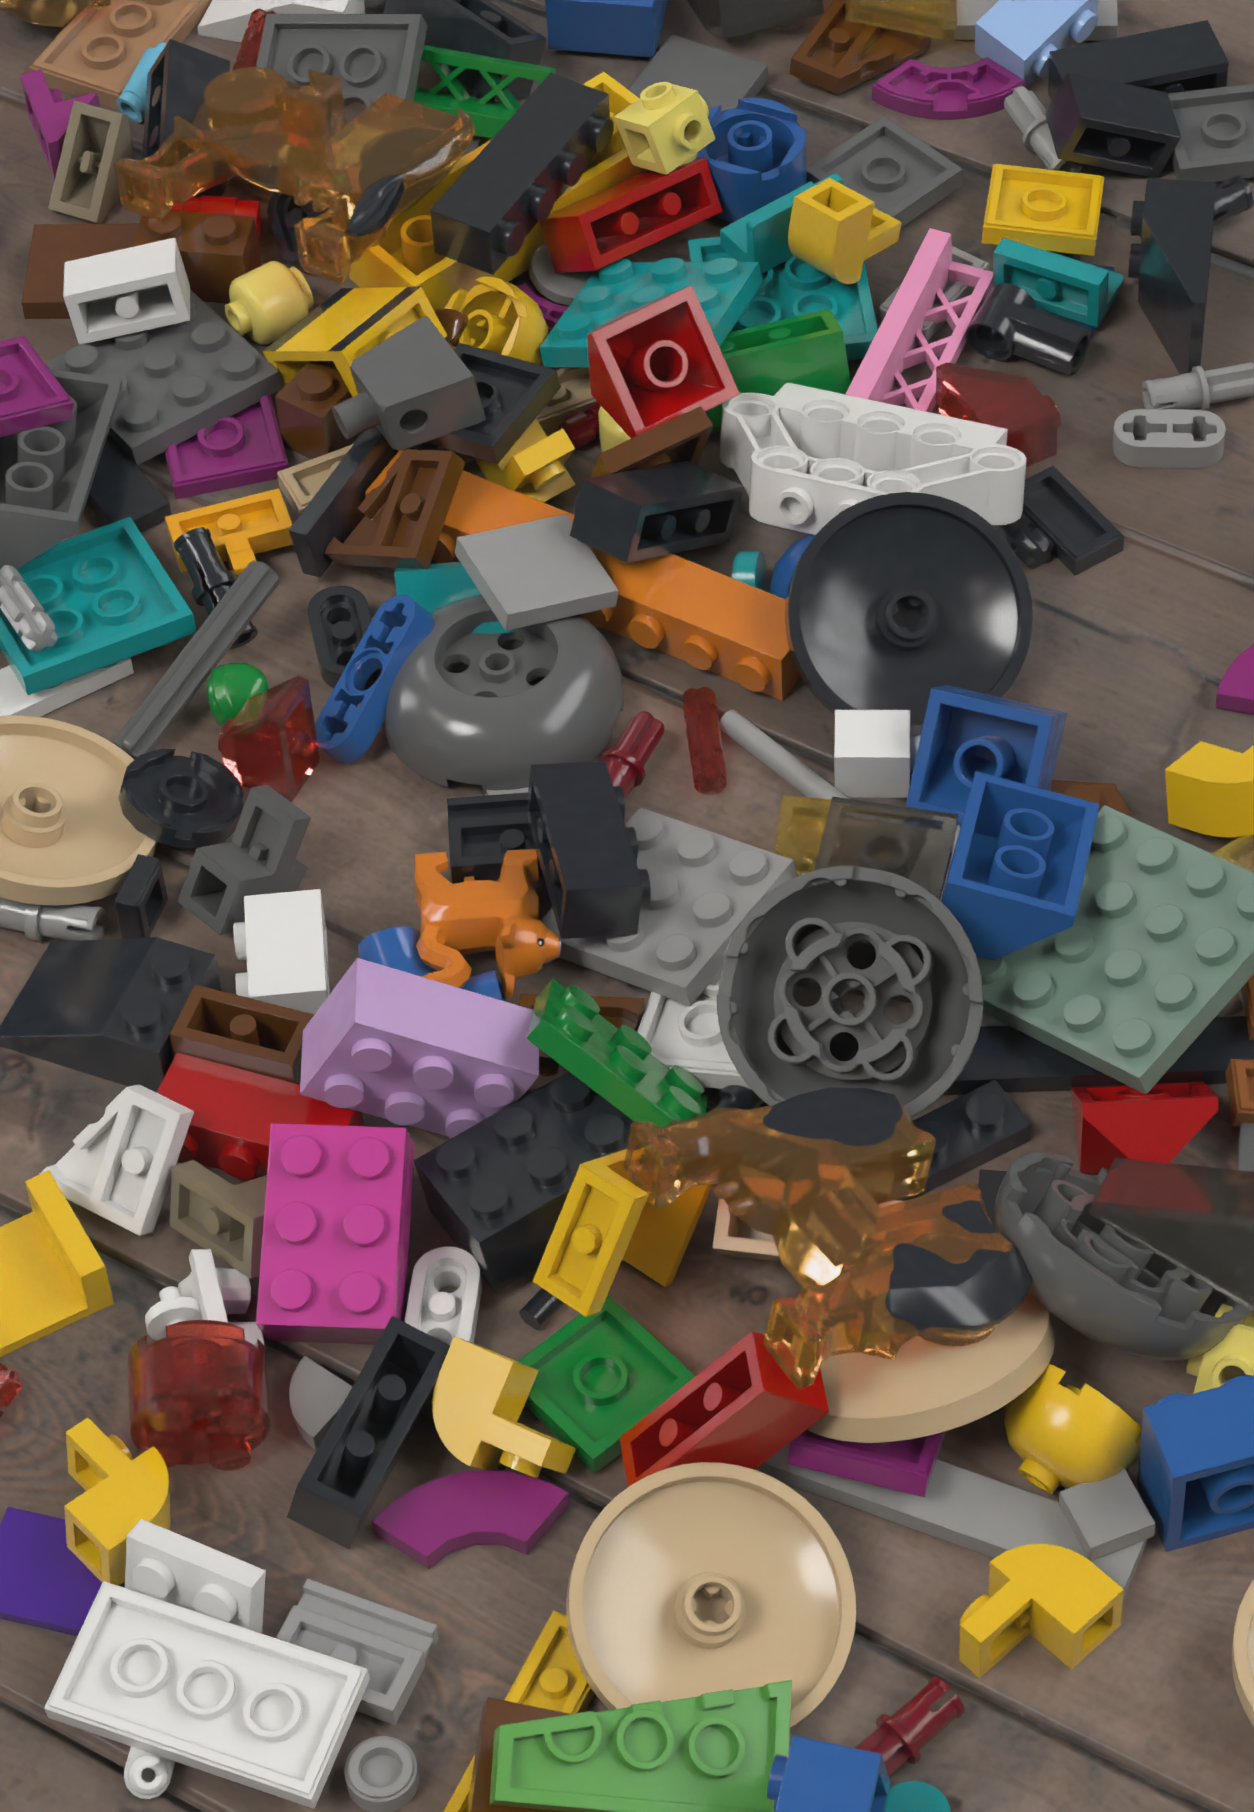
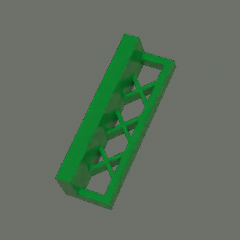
[409,45,556,139]

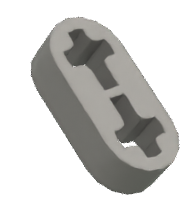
[1112,409,1226,468]

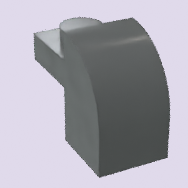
[177,785,311,935]

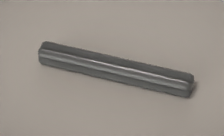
[115,561,280,760]

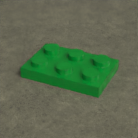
[526,978,707,1138]

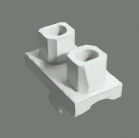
[145,1249,264,1389]

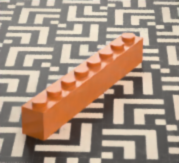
[365,448,801,701]

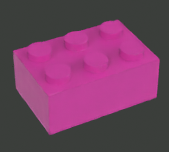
[256,1123,415,1345]

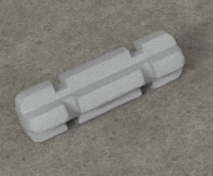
[0,565,58,653]

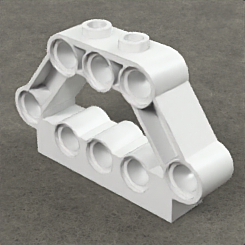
[720,382,1027,535]

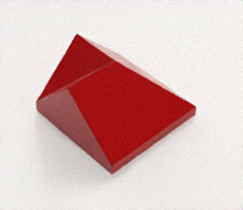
[587,285,740,439]
[1071,1081,1218,1180]

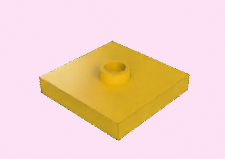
[981,164,1104,256]

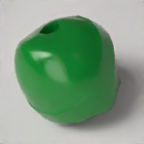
[206,663,270,729]

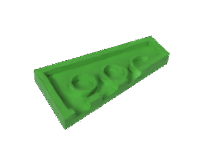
[489,1680,792,1812]

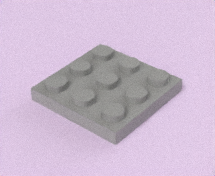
[541,807,798,1006]

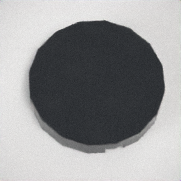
[118,748,244,848]

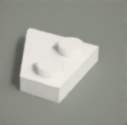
[39,1084,194,1236]

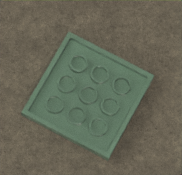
[977,805,1254,1095]

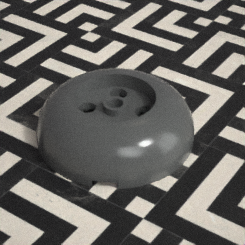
[382,594,624,794]
[717,866,983,1124]
[994,1152,1253,1361]

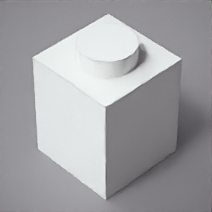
[834,710,921,798]

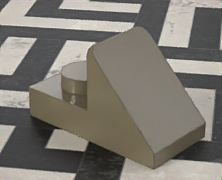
[170,1160,267,1279]

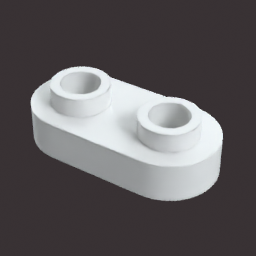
[404,1247,482,1345]

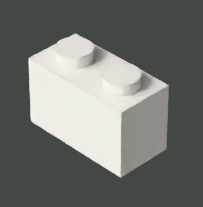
[63,238,190,345]
[233,889,330,1015]

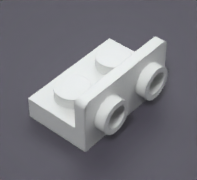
[125,1519,266,1633]

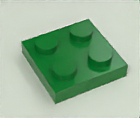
[518,1294,695,1474]

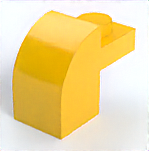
[788,178,902,284]
[474,418,576,503]
[1165,741,1254,837]
[432,1336,576,1478]
[64,1418,170,1586]
[959,1544,1124,1678]

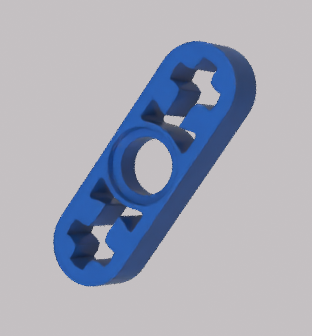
[313,594,434,764]

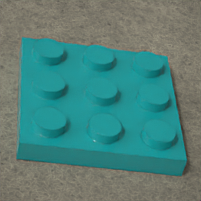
[688,237,878,361]
[540,257,763,368]
[0,517,197,695]

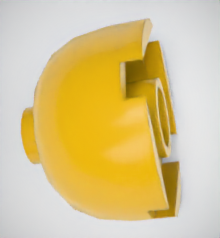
[444,276,548,365]
[1004,1364,1142,1494]

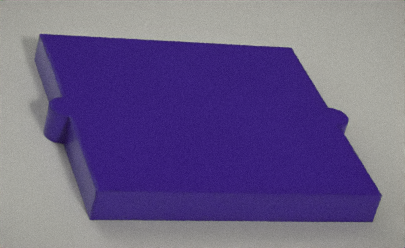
[0,1507,102,1636]

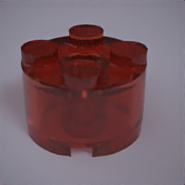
[127,1320,270,1471]

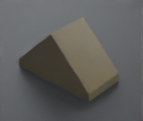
[48,101,138,223]

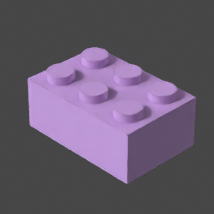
[300,958,539,1139]

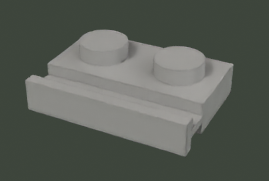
[276,1578,439,1725]

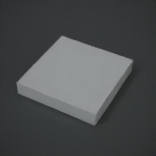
[455,514,619,631]

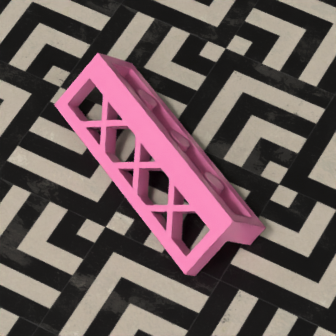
[845,228,993,413]

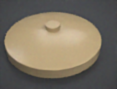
[0,715,157,906]
[787,1281,1055,1443]
[566,1462,856,1731]

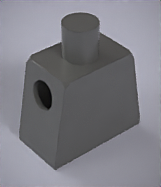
[332,316,486,450]

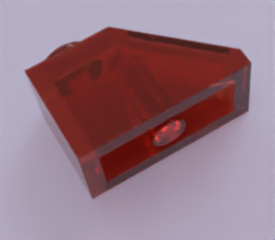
[936,362,1061,467]
[218,676,320,803]

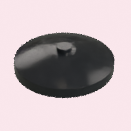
[785,492,1033,735]

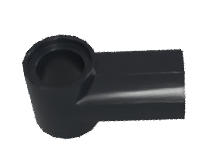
[966,283,1091,375]

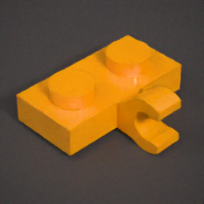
[165,488,293,578]

